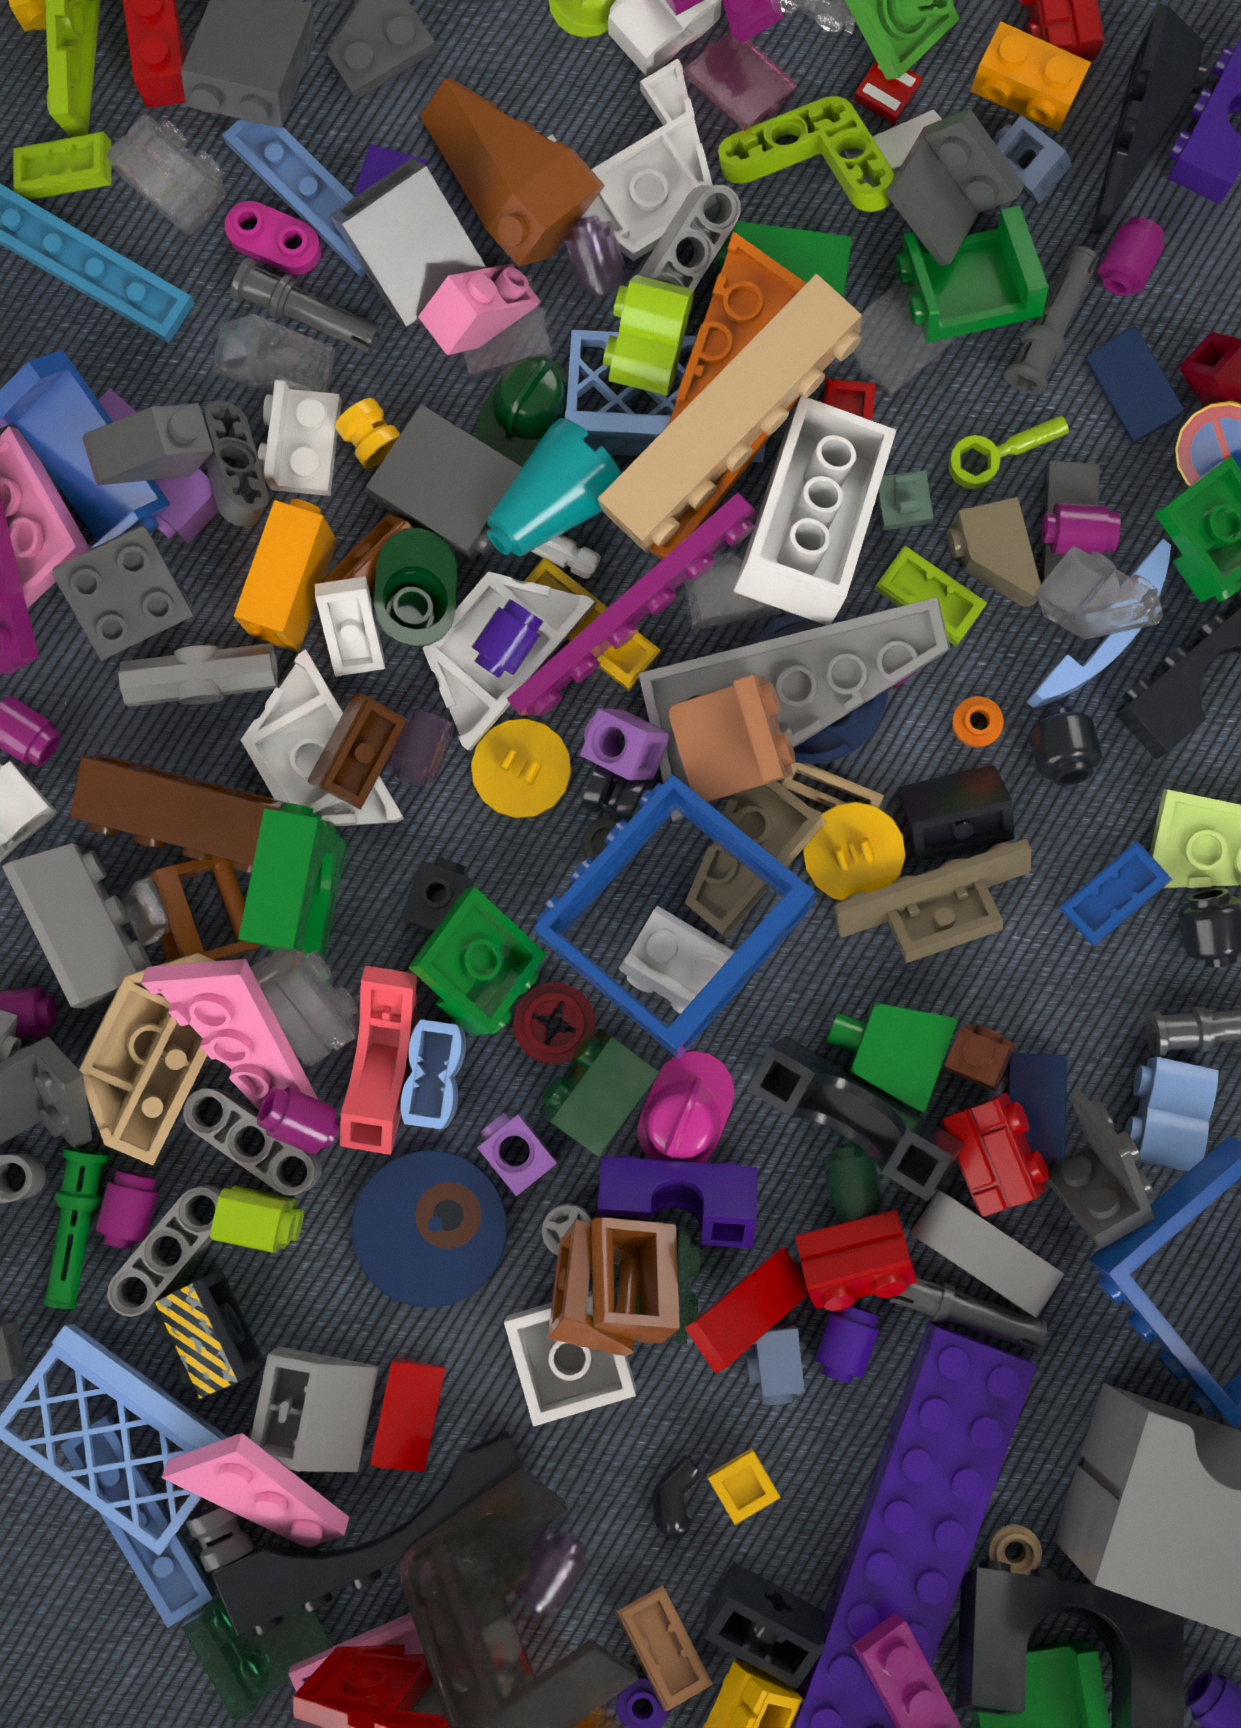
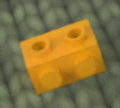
[970,21,1091,132]

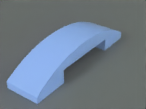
[1026,539,1171,708]

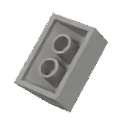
[2,843,151,1011]

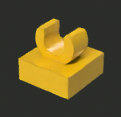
[707,1448,780,1525]

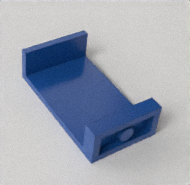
[0,350,171,549]

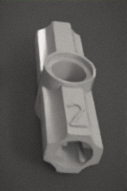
[118,643,279,707]

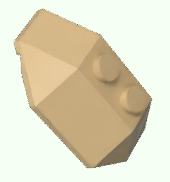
[78,953,215,1165]

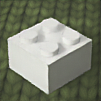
[504,1290,636,1426]

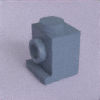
[993,115,1072,204]
[746,1323,805,1405]

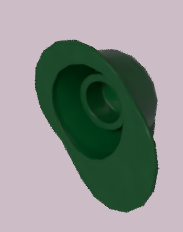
[476,357,569,466]
[374,528,457,647]

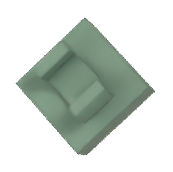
[877,470,934,531]

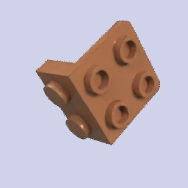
[668,674,796,802]

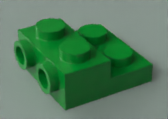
[1154,456,1241,603]
[408,887,547,1037]

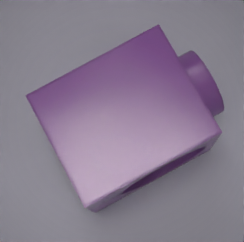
[580,708,671,780]
[477,1112,559,1197]

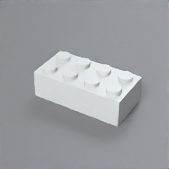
[733,396,896,625]

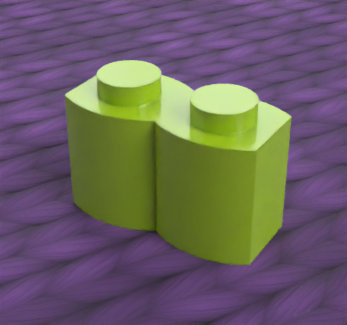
[603,275,694,396]
[210,1185,304,1253]

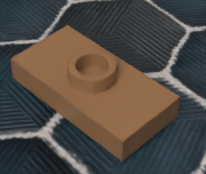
[615,1585,713,1711]

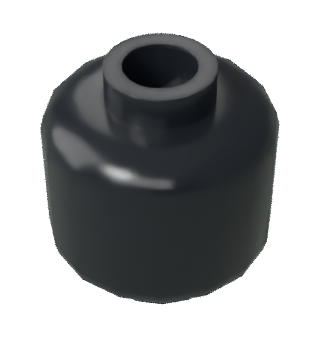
[1029,706,1102,786]
[1178,888,1241,968]

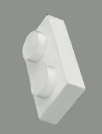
[315,576,385,677]

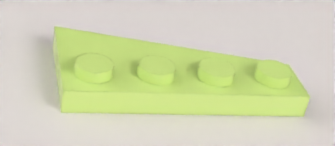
[1149,789,1241,889]

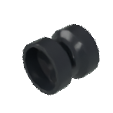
[581,764,647,823]

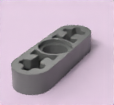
[202,400,269,527]

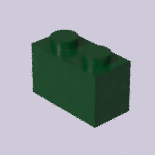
[539,1028,660,1157]

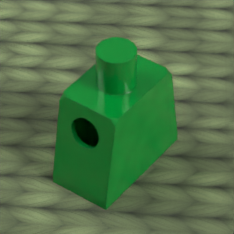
[826,1003,958,1113]

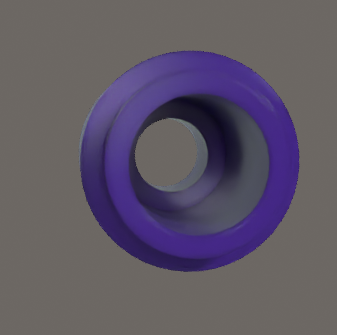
[471,599,544,678]
[814,1305,880,1384]
[1184,1670,1241,1728]

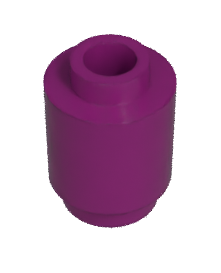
[1098,217,1164,296]
[1041,503,1120,557]
[0,696,62,767]
[0,987,57,1040]
[257,1087,339,1155]
[95,1169,159,1249]

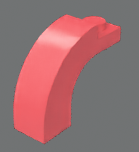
[340,966,419,1155]

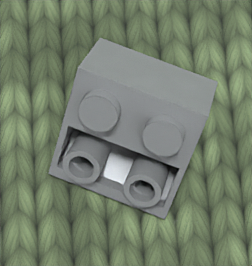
[250,1346,379,1472]

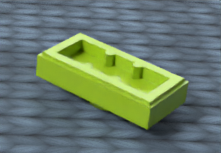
[13,131,112,200]
[874,546,987,646]

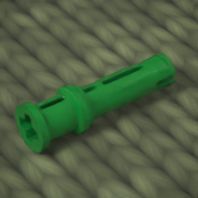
[43,1147,110,1309]

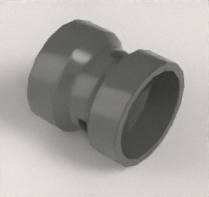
[185,1504,254,1572]

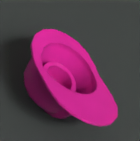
[637,1051,735,1163]

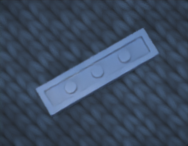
[222,119,366,277]
[60,1414,216,1628]

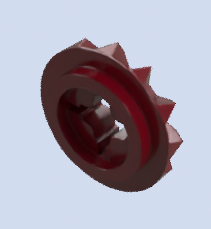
[513,982,595,1064]

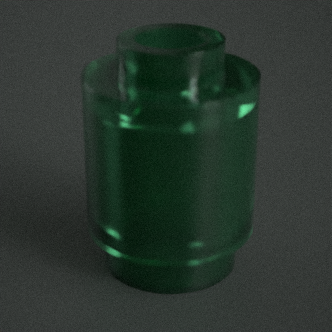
[823,1143,882,1222]

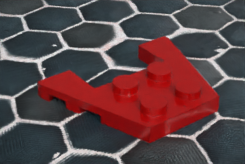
[293,1641,504,1728]

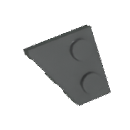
[326,0,437,101]

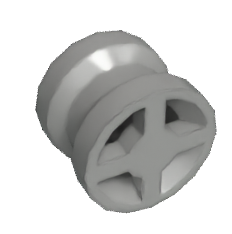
[542,1203,593,1256]

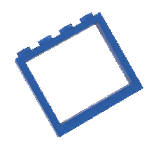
[534,774,816,1059]
[1089,1136,1241,1428]

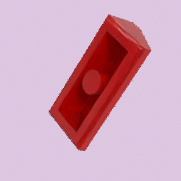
[370,1357,446,1472]

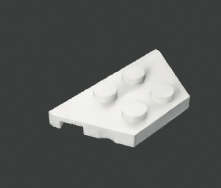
[422,572,597,751]
[241,649,404,827]

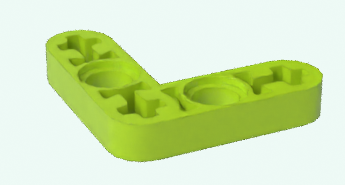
[718,96,894,212]

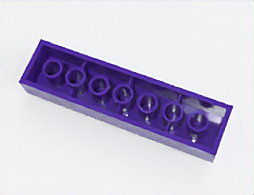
[791,1321,1037,1728]

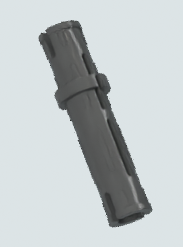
[888,1277,1048,1353]

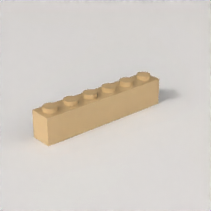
[597,273,862,552]

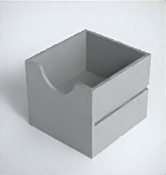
[1053,1383,1241,1637]

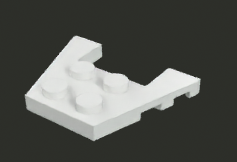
[547,58,717,261]

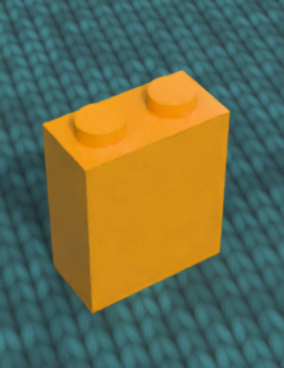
[234,499,337,653]

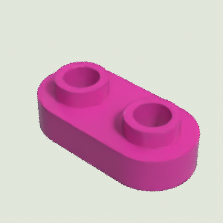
[225,201,322,275]

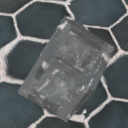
[1035,546,1163,640]

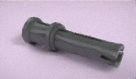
[1004,246,1100,395]
[230,257,382,355]
[1145,1006,1241,1057]

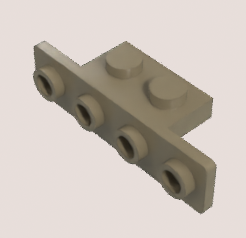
[834,839,1031,963]

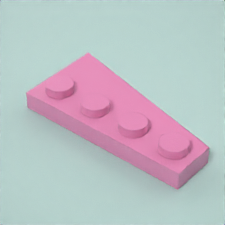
[141,959,318,1110]

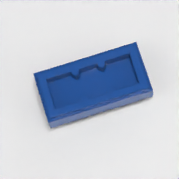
[1059,841,1172,947]

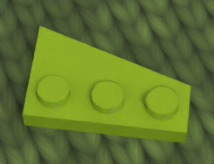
[45,0,101,136]

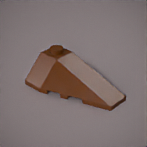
[420,78,605,267]

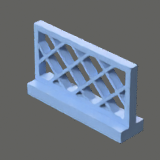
[565,330,766,462]
[0,1324,229,1556]

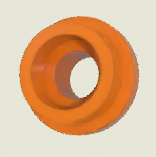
[952,696,1004,748]

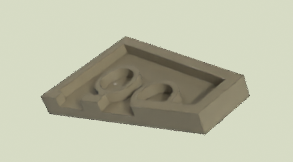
[685,781,825,939]

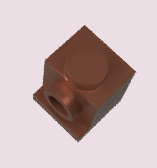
[944,1024,1016,1091]

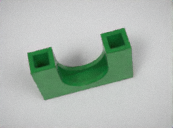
[238,802,348,961]

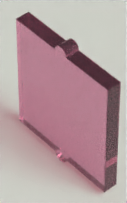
[683,32,797,131]

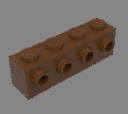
[70,754,288,873]

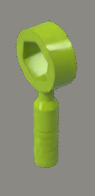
[948,415,1069,489]

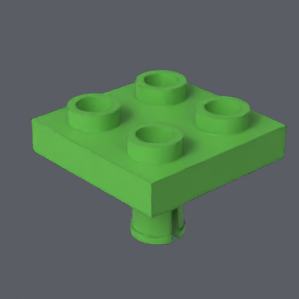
[845,0,960,80]

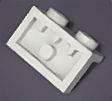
[258,380,342,496]
[619,906,734,1014]

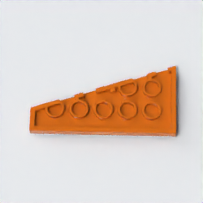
[649,231,807,560]

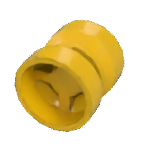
[334,398,400,469]

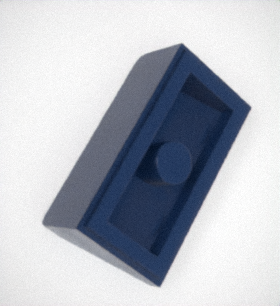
[1084,326,1184,444]
[1008,1053,1068,1159]

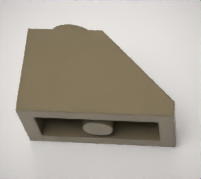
[947,497,1043,607]

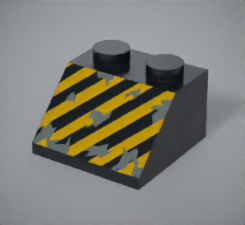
[155,1270,266,1398]

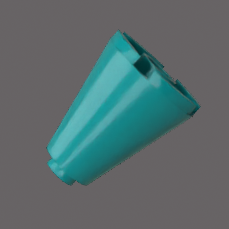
[486,418,622,557]

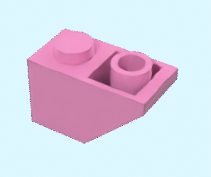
[418,263,540,355]

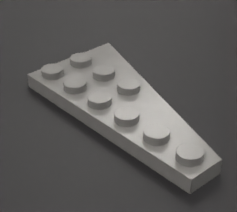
[638,597,950,822]

